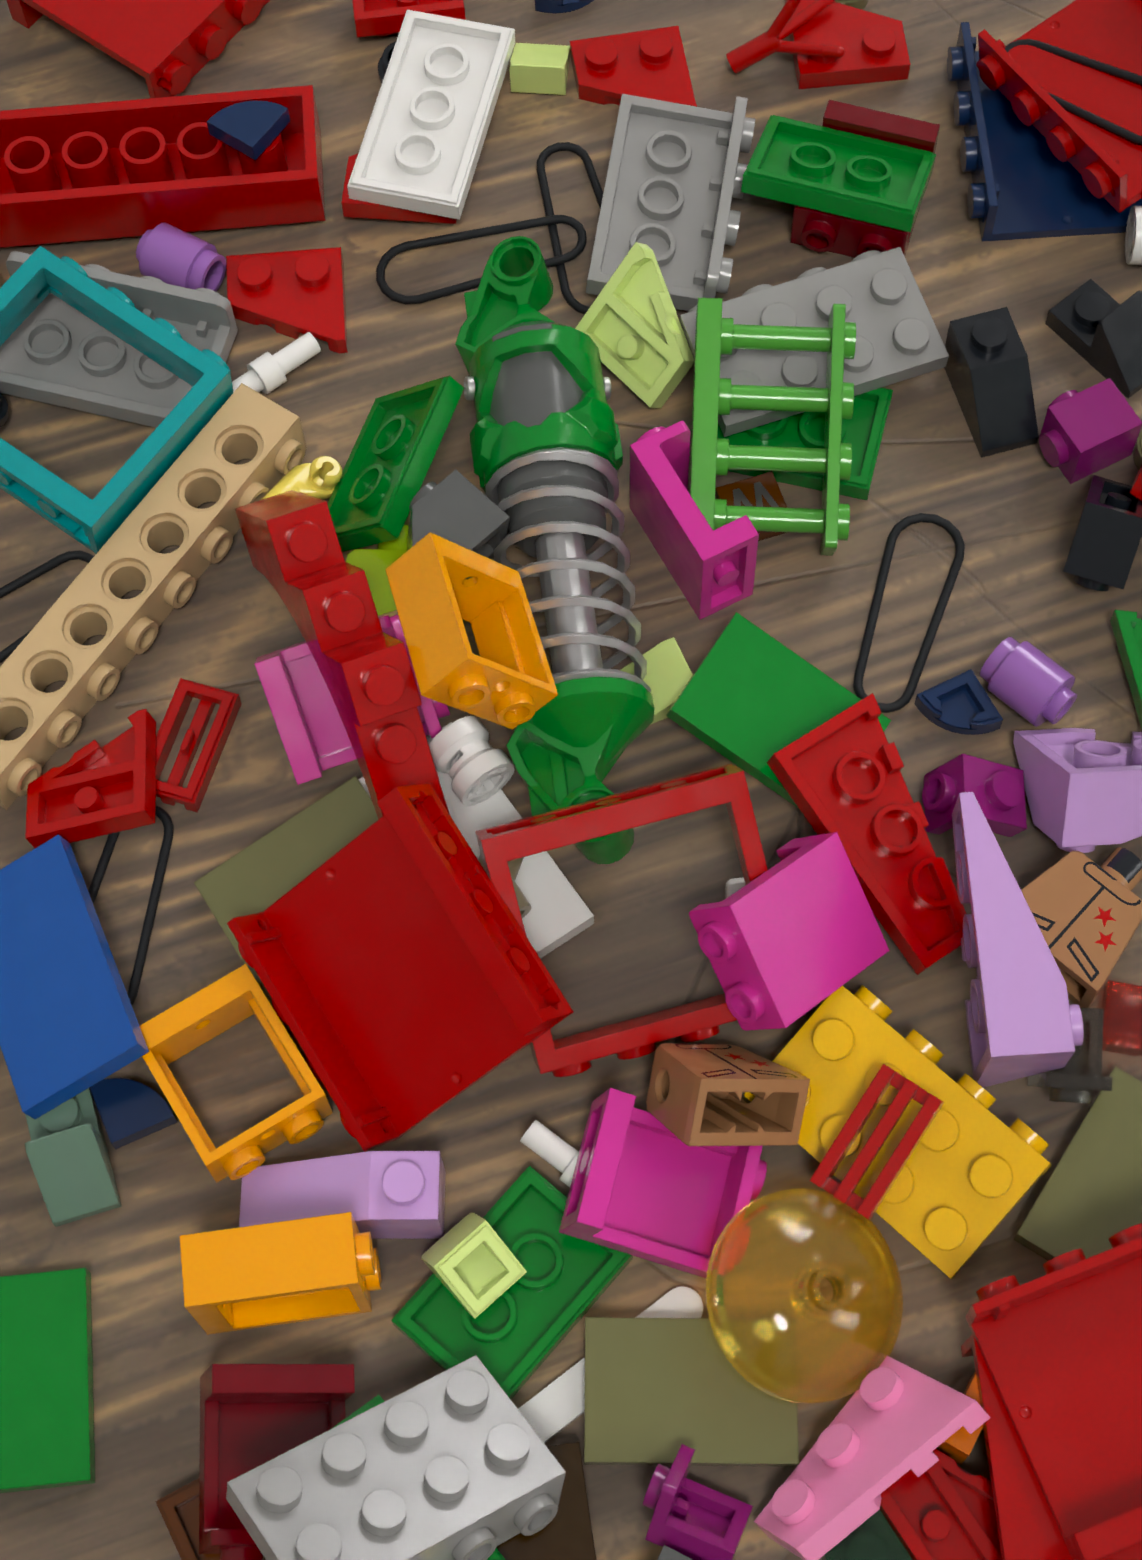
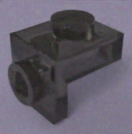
[1028,1008,1113,1103]

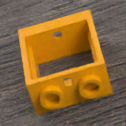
[385,532,558,730]
[140,964,333,1183]
[180,1212,382,1335]

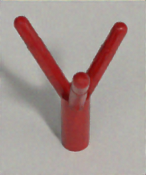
[726,0,845,74]

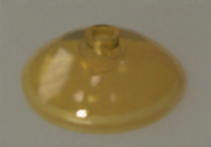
[706,1188,903,1404]

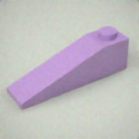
[1013,728,1142,853]
[952,792,1084,1087]

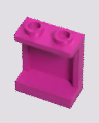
[630,421,759,620]
[254,610,450,785]
[689,832,890,1031]
[559,1088,767,1280]

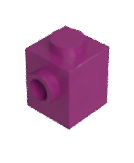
[1039,378,1142,484]

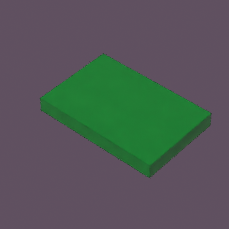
[741,115,936,232]
[327,375,464,552]
[717,388,893,500]
[666,612,891,809]
[391,1166,633,1400]
[0,1268,95,1493]

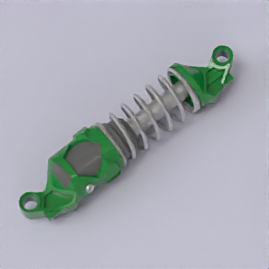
[455,236,654,864]

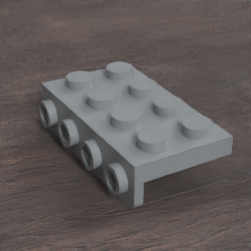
[586,94,756,311]
[679,247,949,437]
[0,251,238,428]
[226,1355,566,1560]

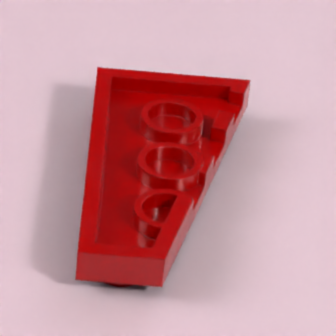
[767,693,967,975]

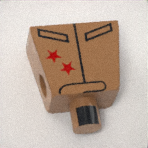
[1021,847,1142,1012]
[646,1043,810,1146]

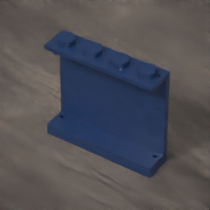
[947,22,1142,241]

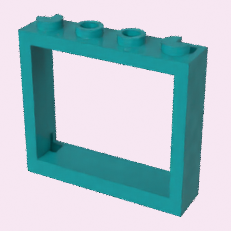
[0,246,233,554]

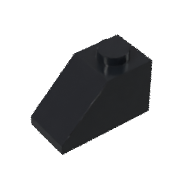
[944,307,1039,458]
[1063,475,1142,591]

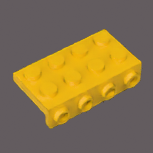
[744,985,1052,1279]

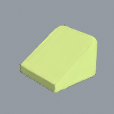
[509,43,570,95]
[620,637,693,725]
[421,1213,527,1319]

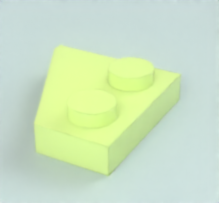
[575,242,694,408]

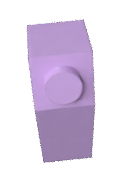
[239,1151,446,1239]

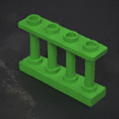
[689,298,856,556]

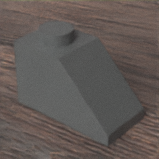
[407,469,510,579]

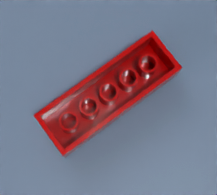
[0,85,326,248]

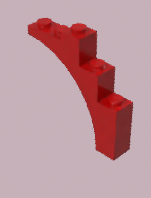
[235,490,449,819]

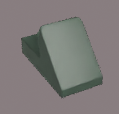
[24,1087,122,1227]

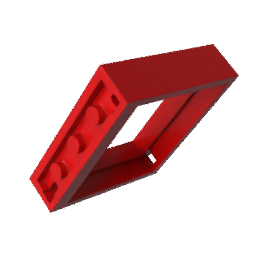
[475,764,768,1077]

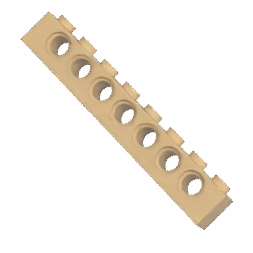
[0,383,306,810]

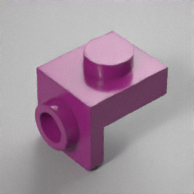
[922,754,1027,837]
[643,1444,753,1560]

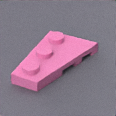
[754,1355,991,1560]

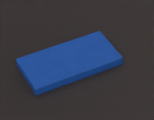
[0,834,149,1120]

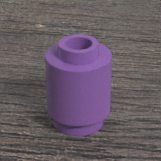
[136,223,226,292]
[980,637,1077,727]

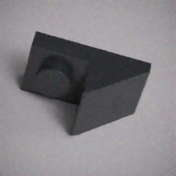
[1045,279,1142,399]

